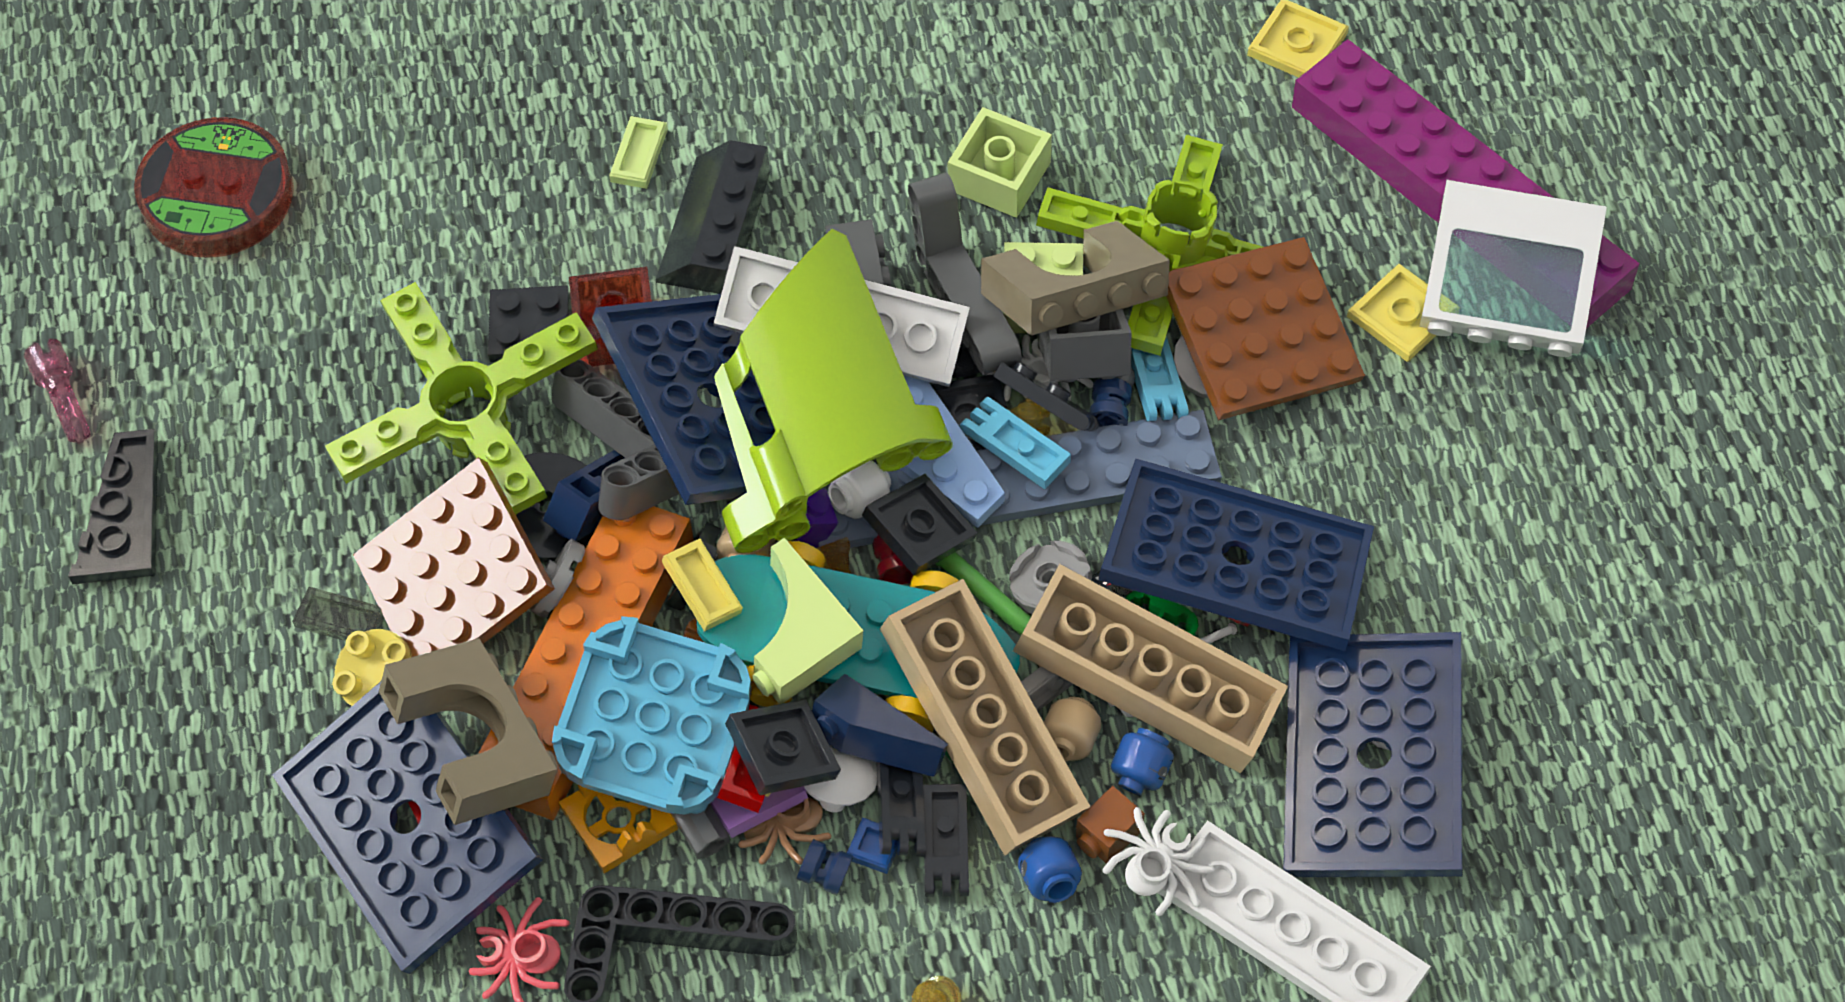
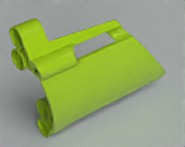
[714,229,953,554]

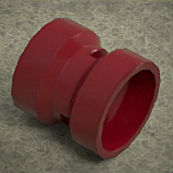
[872,535,913,585]

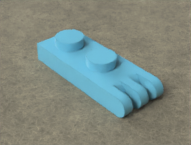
[1131,336,1188,421]
[959,397,1071,489]

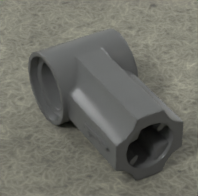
[670,803,730,859]

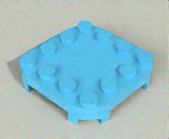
[552,616,752,815]

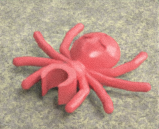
[469,897,570,1002]

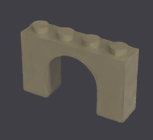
[981,221,1170,335]
[379,638,558,825]

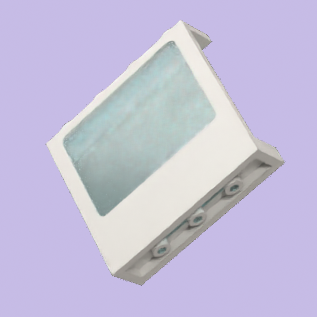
[1420,180,1607,357]

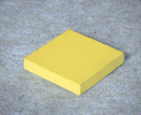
[1247,0,1349,78]
[1347,264,1460,362]

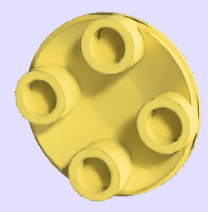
[332,629,412,706]

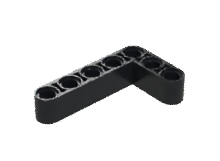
[564,885,798,1002]

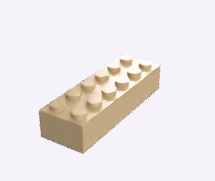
[1013,564,1288,773]
[880,579,1090,856]

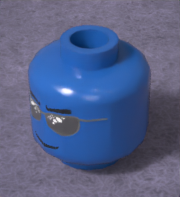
[1110,728,1174,796]
[1018,836,1082,903]

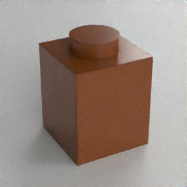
[1076,786,1145,864]

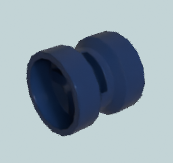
[1089,378,1132,427]
[796,839,853,896]

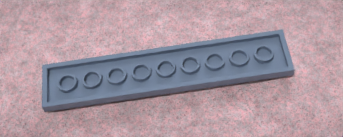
[819,410,1222,553]

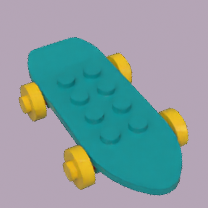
[697,541,1020,733]

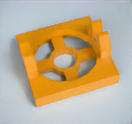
[559,785,678,874]

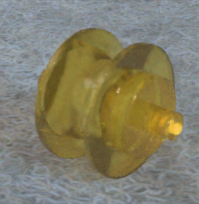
[1010,398,1050,436]
[912,976,962,1002]

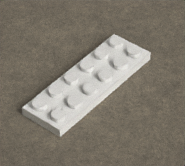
[714,246,970,387]
[1158,820,1431,1002]

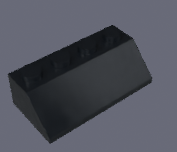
[656,140,770,294]

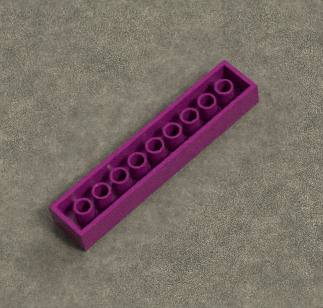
[1292,39,1640,329]

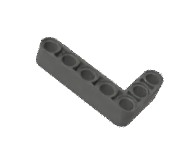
[908,172,1022,375]
[551,359,680,520]

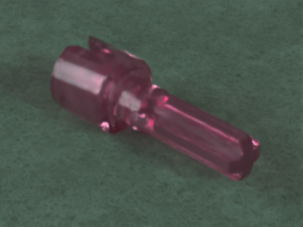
[24,338,91,444]

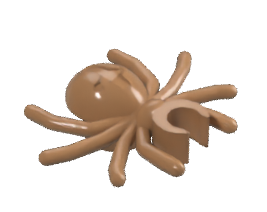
[738,797,832,865]

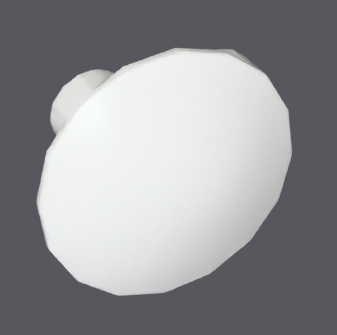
[804,745,877,812]

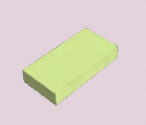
[609,116,668,189]

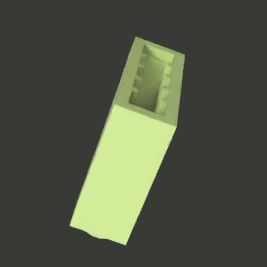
[752,538,863,704]

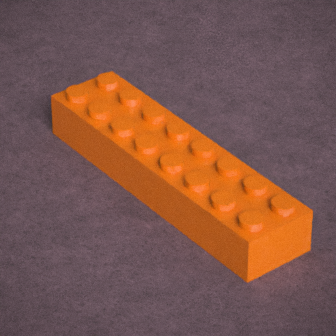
[478,506,694,821]

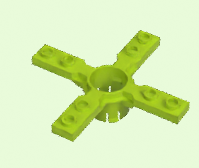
[1036,135,1264,356]
[325,282,598,515]

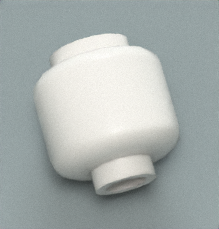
[828,460,891,519]

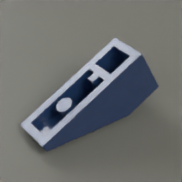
[543,450,625,541]
[812,674,948,777]

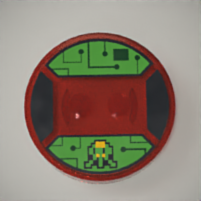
[134,117,294,258]

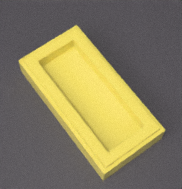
[662,539,743,631]

